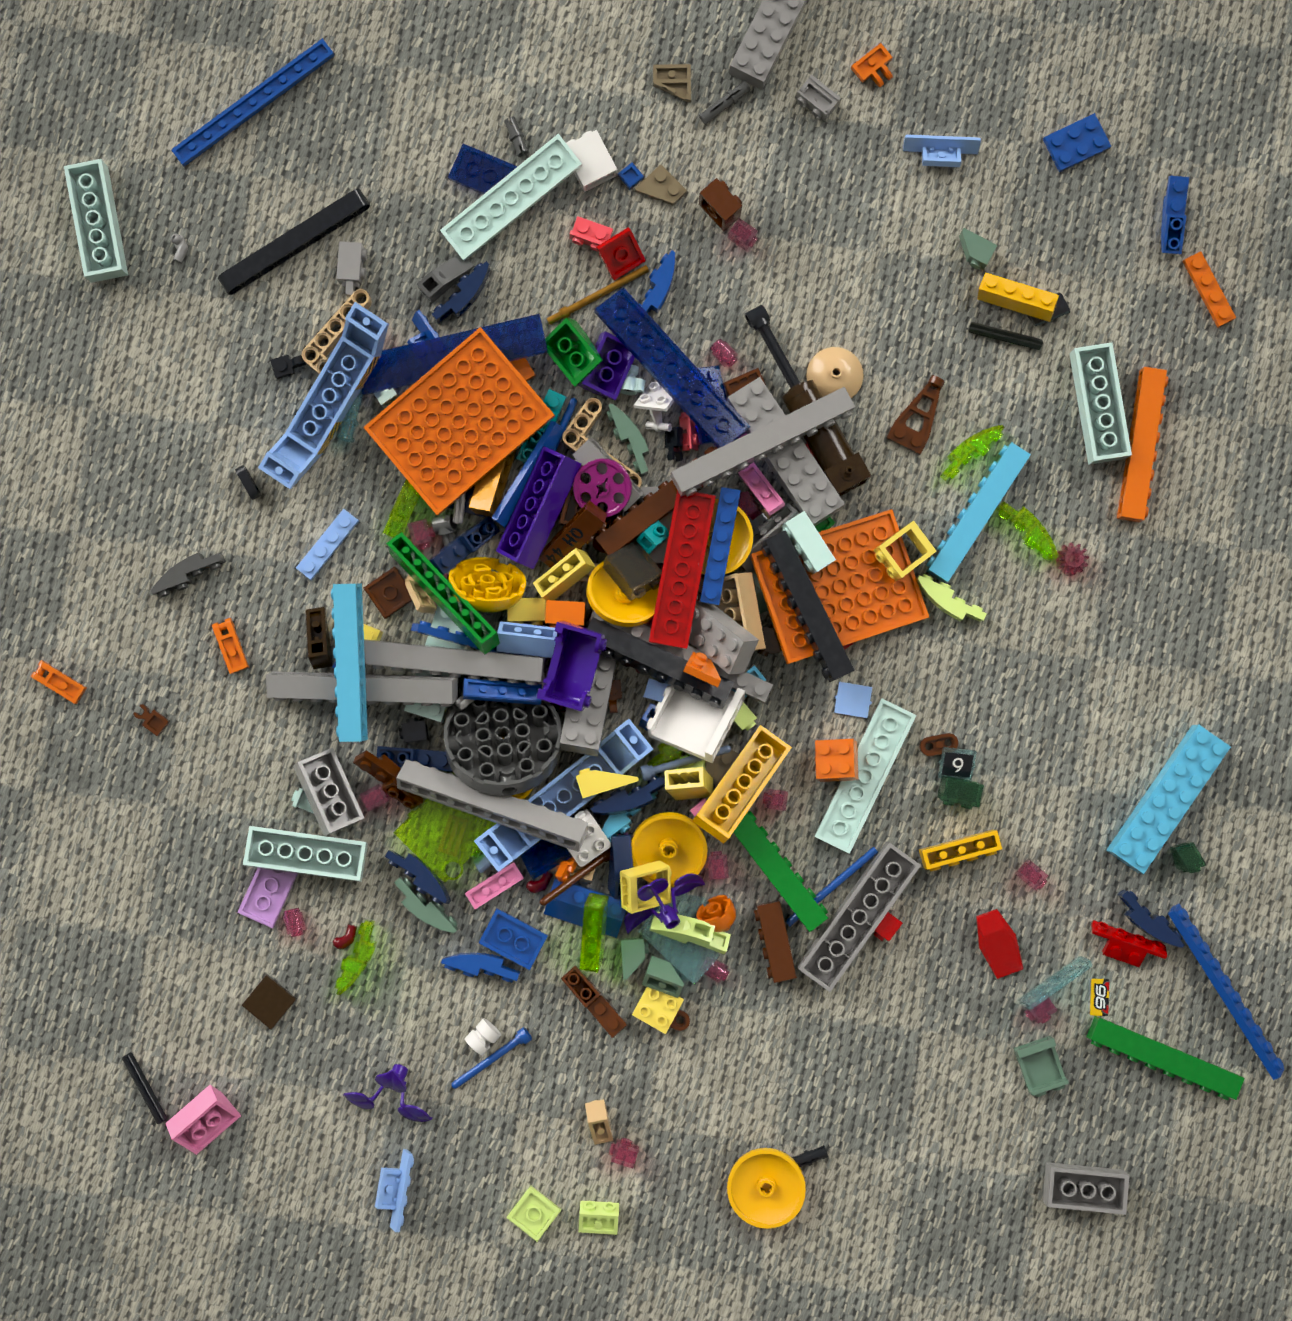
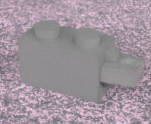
[336,241,367,297]

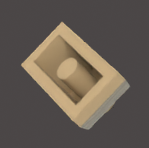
[585,1099,613,1145]

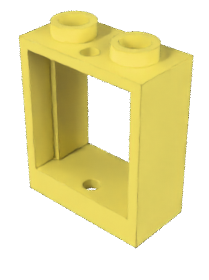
[873,521,937,581]
[620,860,672,914]

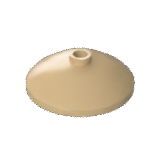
[806,347,863,398]

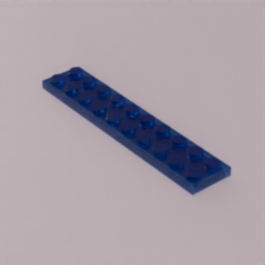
[594,287,751,448]
[361,314,548,395]

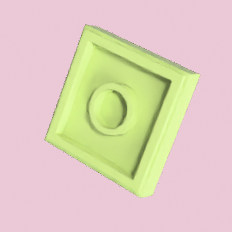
[507,1185,561,1242]

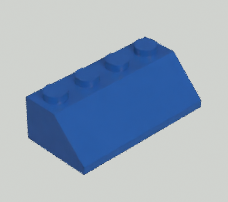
[544,877,626,938]

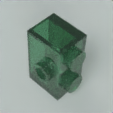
[937,775,984,810]

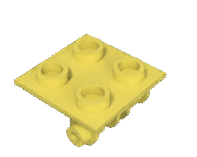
[632,987,684,1034]

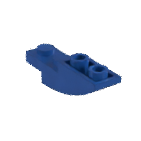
[1161,176,1189,254]
[633,250,675,324]
[441,953,520,983]

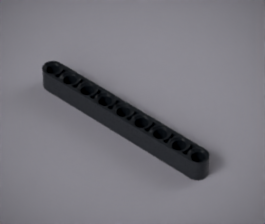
[218,188,370,295]

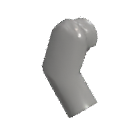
[171,234,188,263]

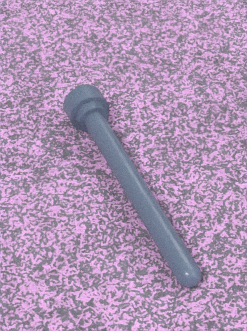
[640,745,731,781]

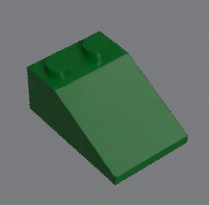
[540,318,603,387]

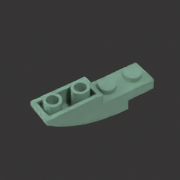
[606,404,649,477]
[394,877,458,933]

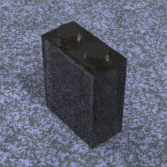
[603,541,662,601]

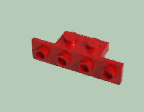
[1091,920,1167,967]

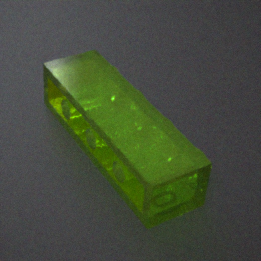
[579,893,609,973]

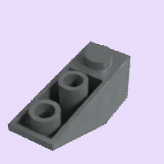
[417,254,475,303]

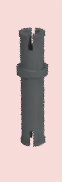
[699,81,751,125]

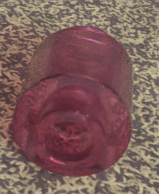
[710,339,738,367]
[283,908,306,937]
[700,956,730,983]

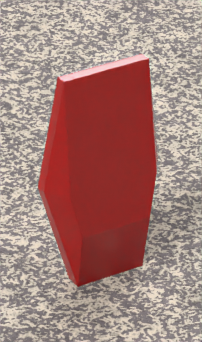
[976,909,1023,979]

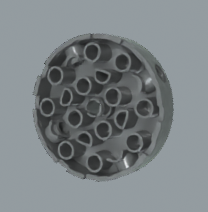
[444,700,562,796]

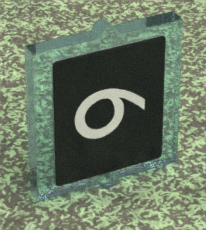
[938,747,977,781]

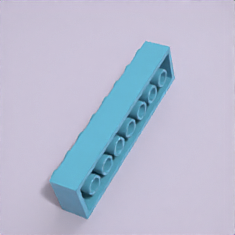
[1106,724,1231,874]

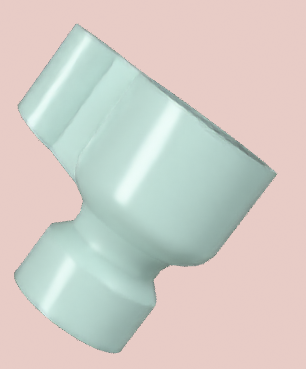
[620,365,646,395]

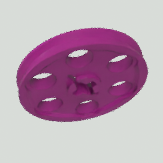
[573,459,632,517]

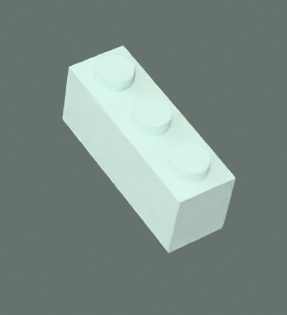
[781,511,836,575]

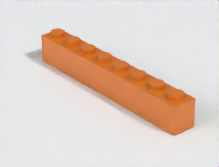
[1117,367,1168,522]

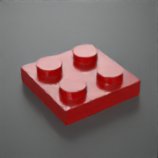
[596,227,646,280]

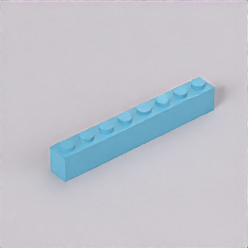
[926,442,1031,583]
[331,583,368,742]

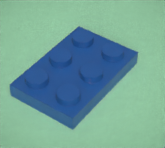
[1043,113,1111,172]
[479,908,548,970]

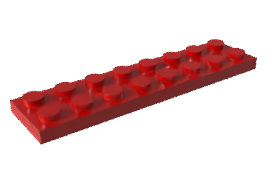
[649,490,716,649]

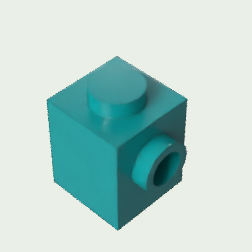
[636,520,669,554]

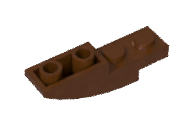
[353,750,423,810]
[561,965,627,1038]

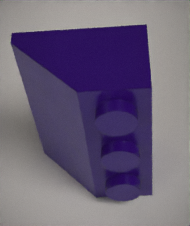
[577,331,639,400]

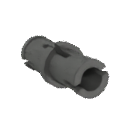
[504,116,529,157]

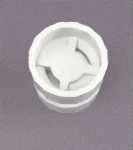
[465,1018,501,1056]

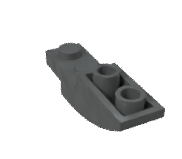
[151,553,226,597]

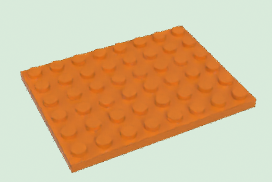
[363,327,555,516]
[750,509,929,664]

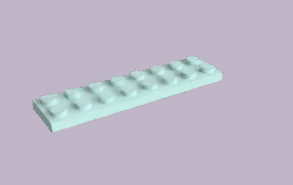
[440,134,582,261]
[814,698,916,854]

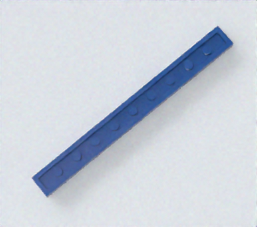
[171,38,335,167]
[1168,904,1284,1080]

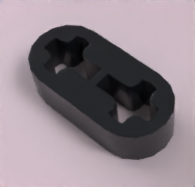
[235,464,262,500]

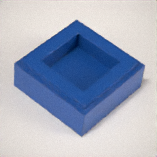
[618,163,644,190]

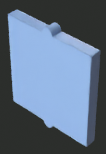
[834,682,872,718]

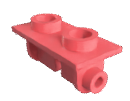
[679,410,700,451]

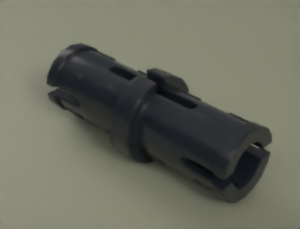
[791,1145,828,1167]

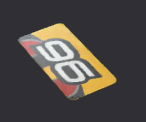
[1090,978,1109,1016]

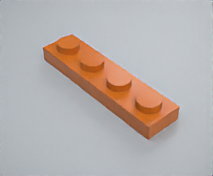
[1182,251,1236,328]

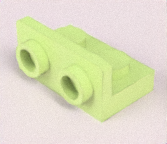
[578,1201,619,1235]

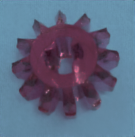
[1055,542,1089,575]

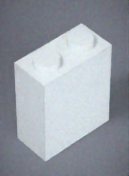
[566,130,618,192]

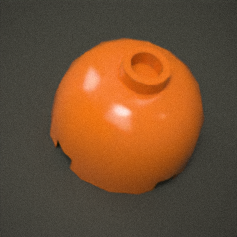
[696,895,736,932]

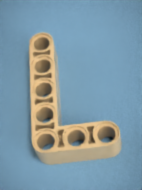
[302,289,372,374]
[562,398,642,488]

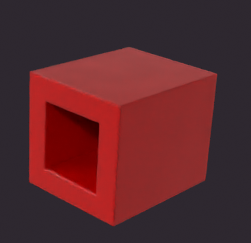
[873,912,903,942]

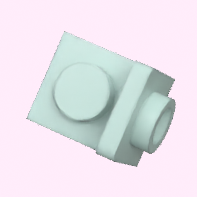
[374,383,399,409]
[291,788,314,814]

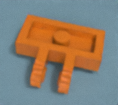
[851,43,893,87]

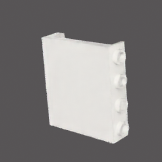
[646,685,745,763]

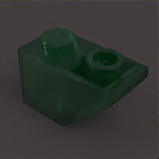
[1170,842,1206,873]

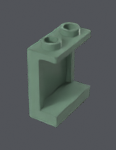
[1013,1036,1069,1097]

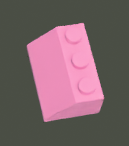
[165,1085,241,1155]

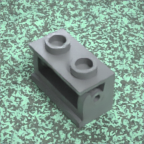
[796,74,841,121]

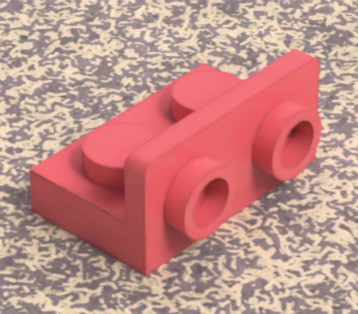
[569,216,613,252]

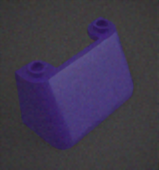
[537,621,607,711]

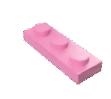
[738,462,786,516]
[465,862,524,909]

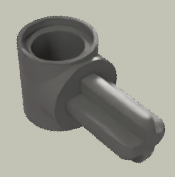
[432,514,457,547]

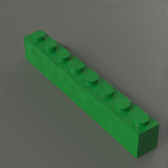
[386,532,500,655]
[733,810,828,932]
[1087,1016,1245,1101]

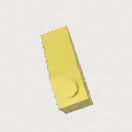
[576,768,639,799]

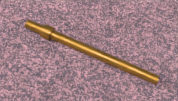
[546,265,649,325]

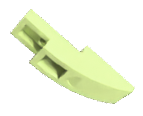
[916,574,987,622]
[650,912,731,954]

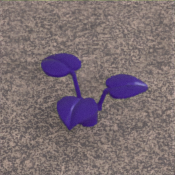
[624,873,705,934]
[343,1064,433,1122]

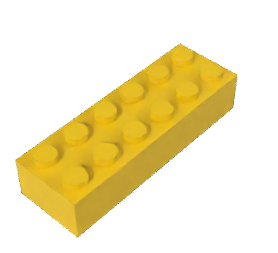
[692,725,792,844]

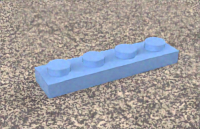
[296,509,359,580]

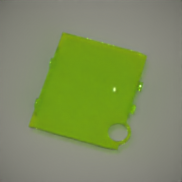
[393,772,497,882]

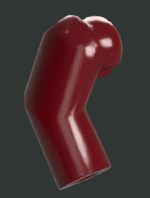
[526,870,553,893]
[333,924,357,950]

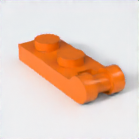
[212,618,249,674]
[31,660,87,704]

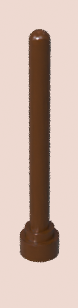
[540,848,610,906]

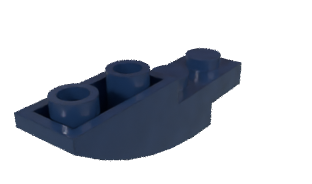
[432,261,490,324]
[430,516,500,575]
[377,746,453,771]
[591,776,665,815]
[385,850,451,905]
[1117,890,1185,948]

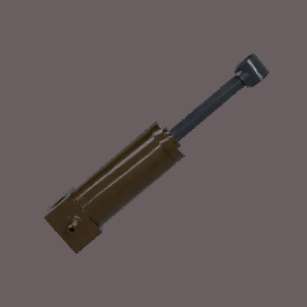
[745,304,872,496]

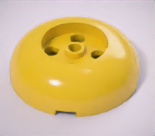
[449,557,526,613]

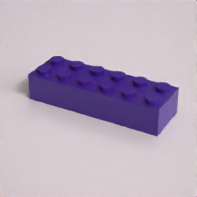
[496,446,582,569]

